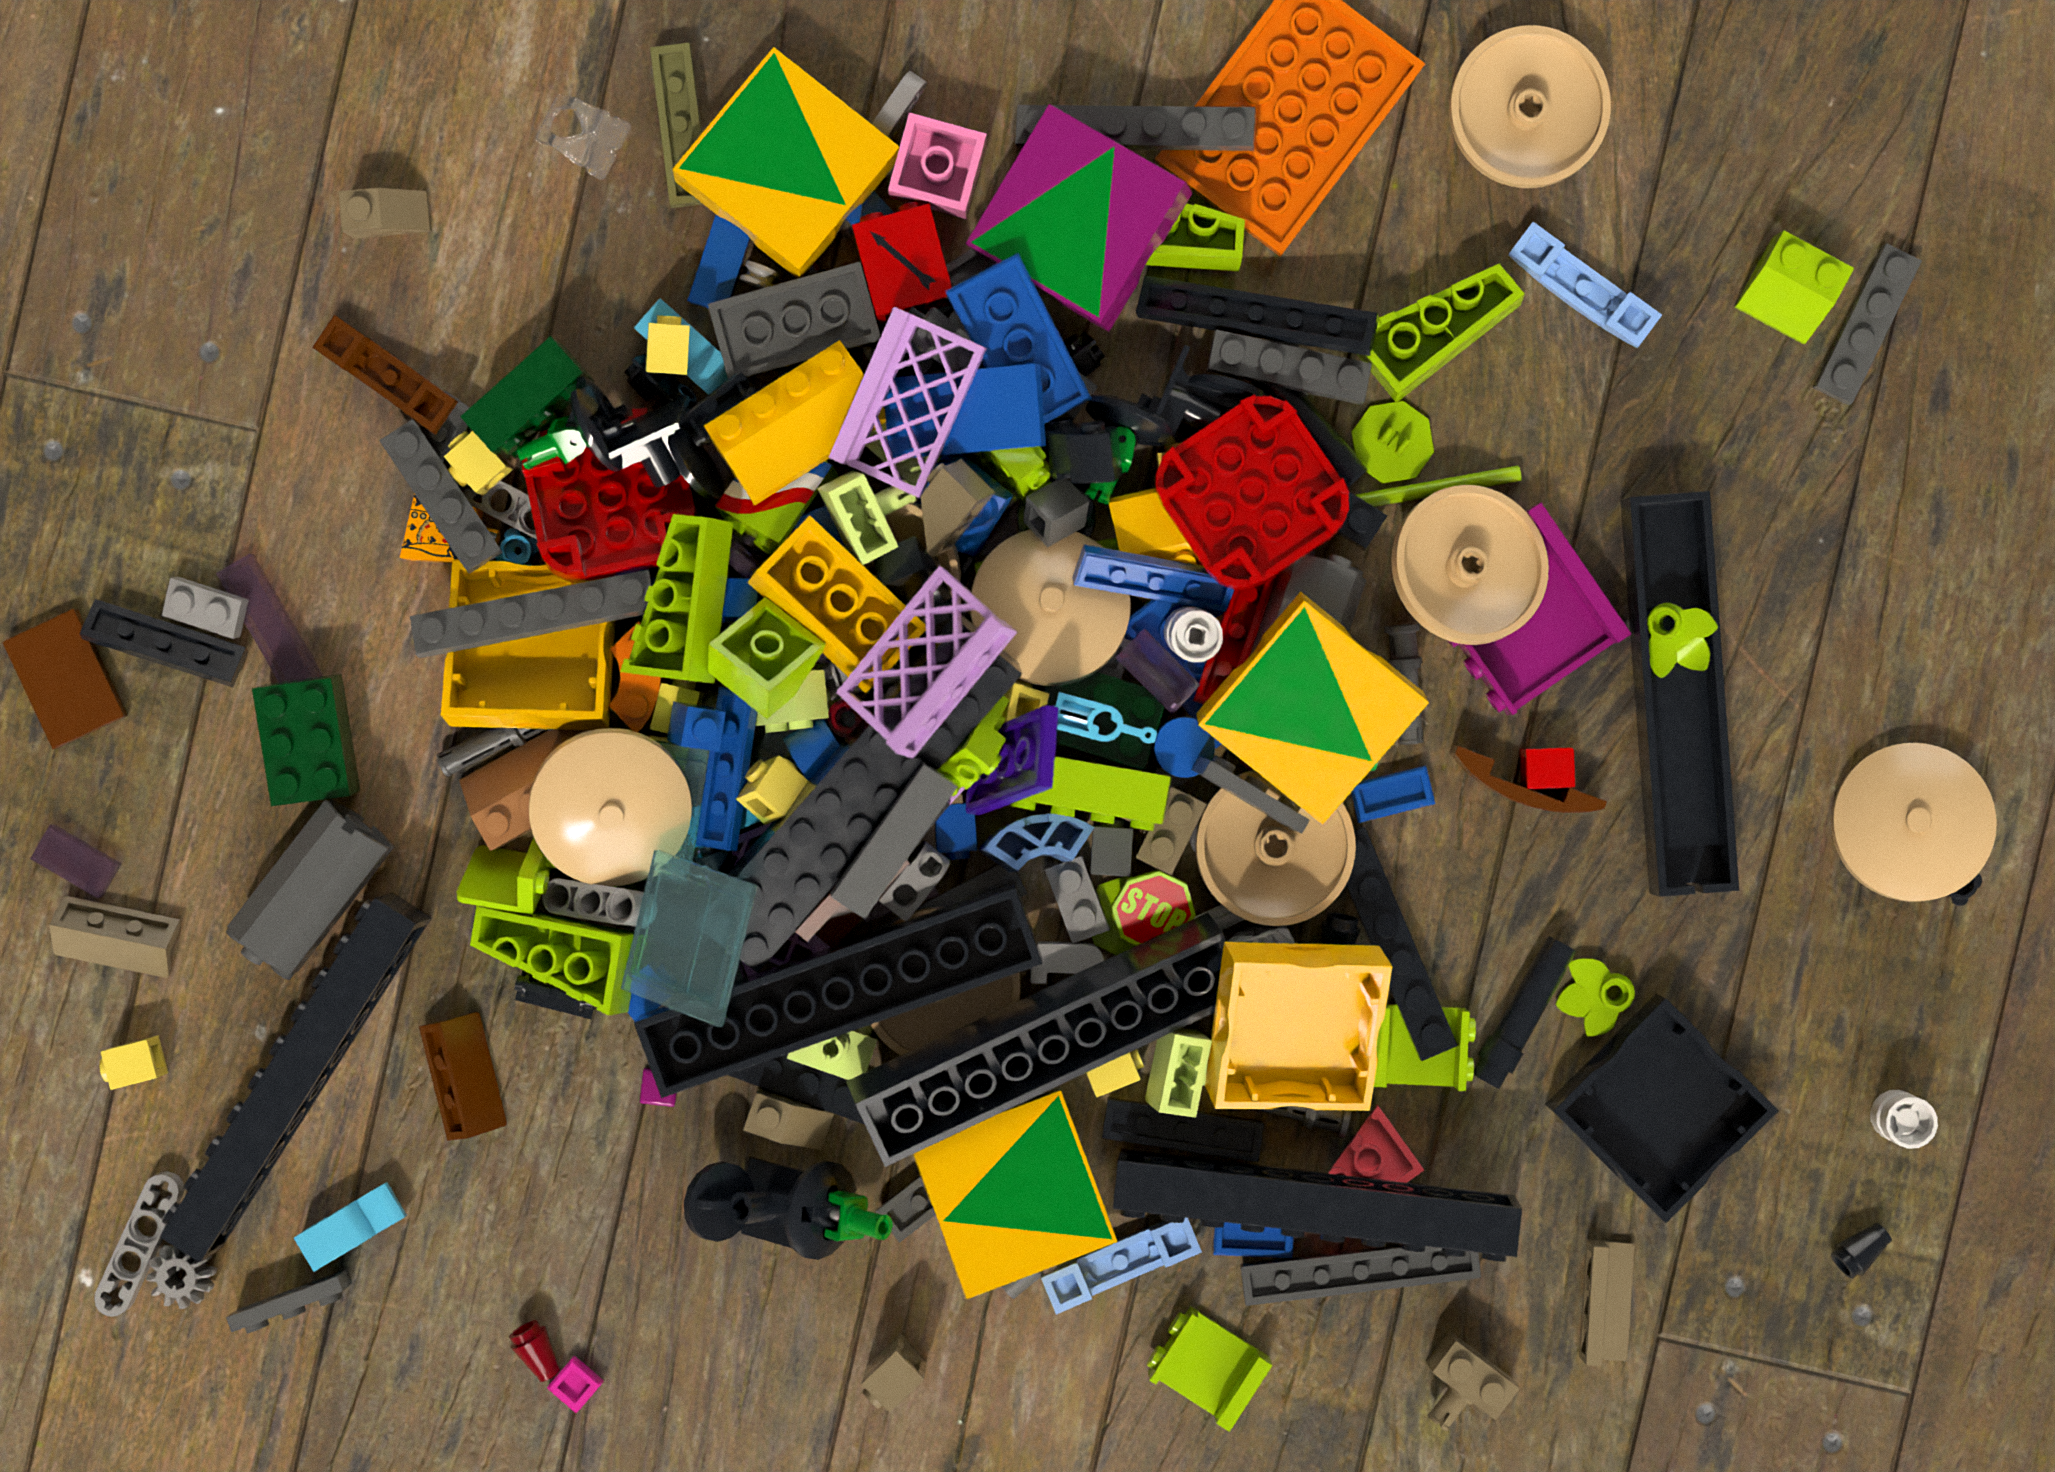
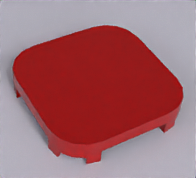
[1156,395,1349,590]
[522,408,697,583]

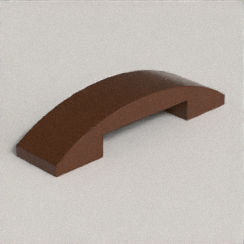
[312,315,458,435]
[1449,745,1607,813]

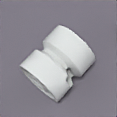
[1164,606,1223,662]
[1870,1090,1938,1149]

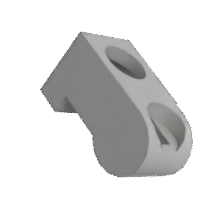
[878,841,950,922]
[1030,941,1104,984]

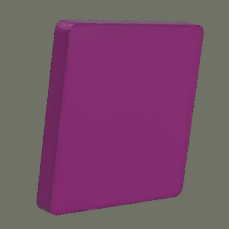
[640,1068,677,1107]

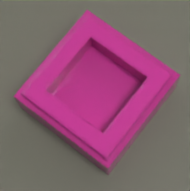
[547,1355,604,1413]

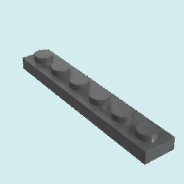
[1015,105,1256,151]
[410,570,652,658]
[1240,1245,1481,1306]

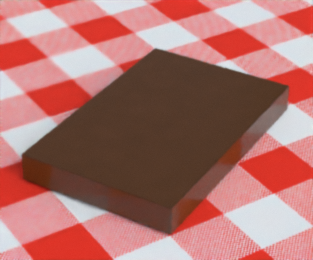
[2,609,128,749]

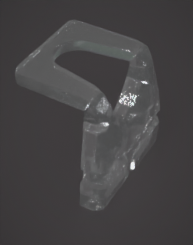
[536,94,631,180]

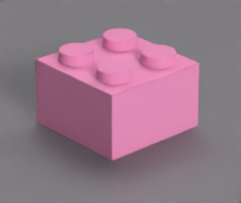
[888,113,987,219]

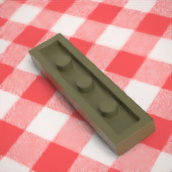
[650,43,702,208]

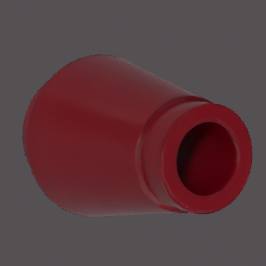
[827,699,864,738]
[509,1320,560,1382]

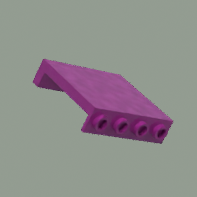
[1448,503,1631,715]

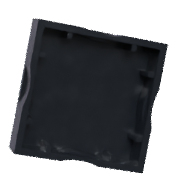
[1545,994,1779,1223]

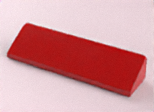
[1193,575,1277,705]

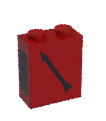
[852,201,952,325]

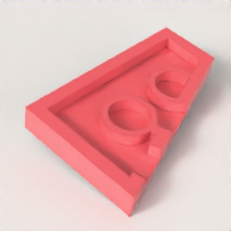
[1327,1105,1424,1183]

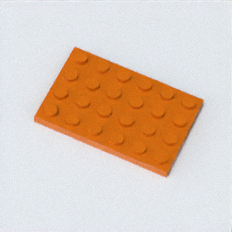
[1154,0,1425,257]

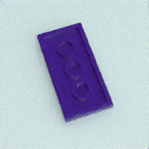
[965,705,1058,816]

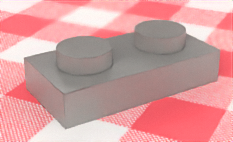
[162,577,249,639]
[1045,856,1110,943]

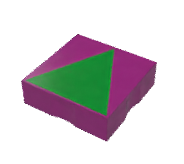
[966,104,1192,332]

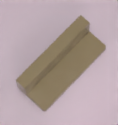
[49,895,181,978]
[1579,1239,1635,1366]

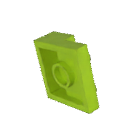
[982,447,1052,503]
[937,695,1010,796]

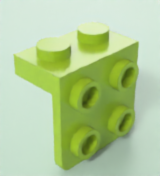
[457,838,556,915]

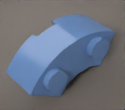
[978,814,1094,872]

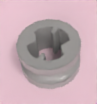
[740,261,780,289]

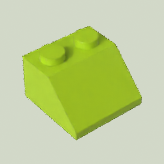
[1735,230,1854,345]
[708,597,825,719]

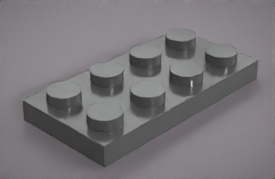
[708,261,882,379]

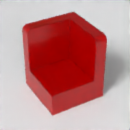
[1520,747,1575,789]

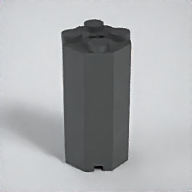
[1249,551,1366,657]
[226,799,395,980]

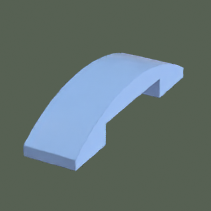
[1508,222,1662,348]
[1041,1217,1202,1314]

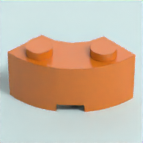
[609,622,666,734]

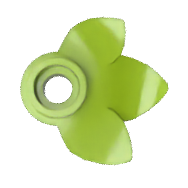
[1647,603,1718,678]
[1555,958,1635,1036]

